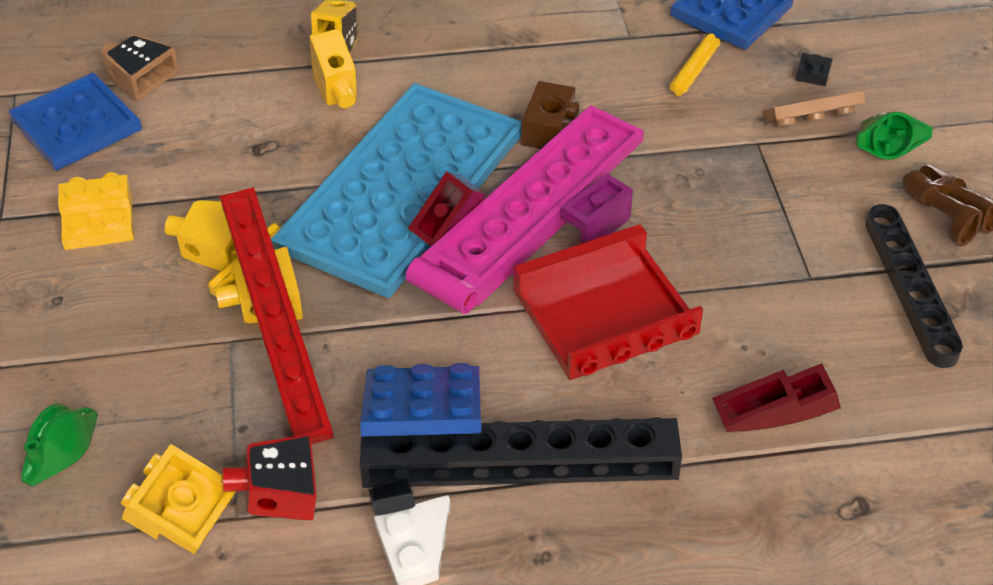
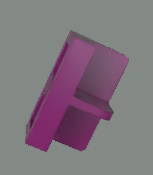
[561,173,633,244]

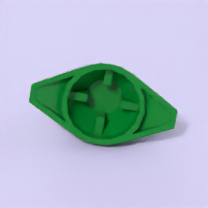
[855,111,933,160]
[21,403,98,487]

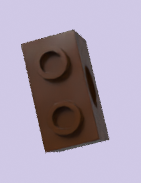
[521,81,579,149]

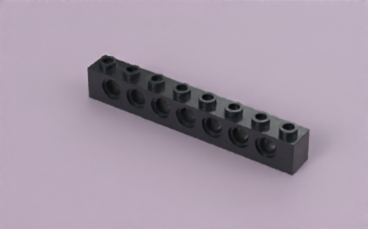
[360,417,682,488]

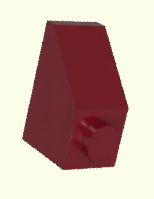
[408,171,486,247]

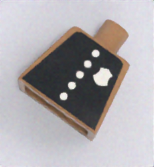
[102,34,179,102]

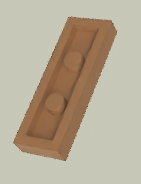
[762,91,866,127]

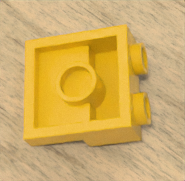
[58,172,134,250]
[121,444,236,555]

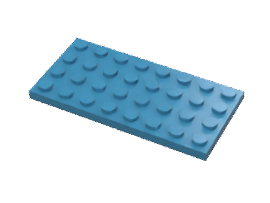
[271,83,522,299]

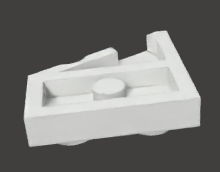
[374,495,451,585]

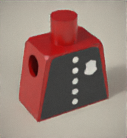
[222,435,317,520]

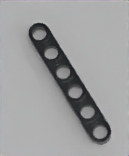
[866,204,963,368]

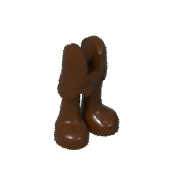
[903,164,993,246]

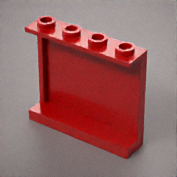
[513,224,703,380]

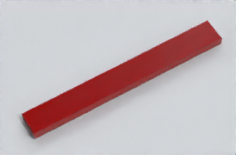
[219,187,334,444]

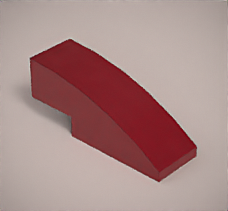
[712,363,841,432]

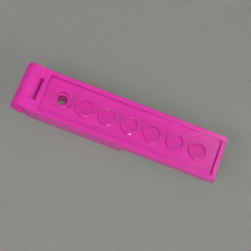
[406,105,644,315]

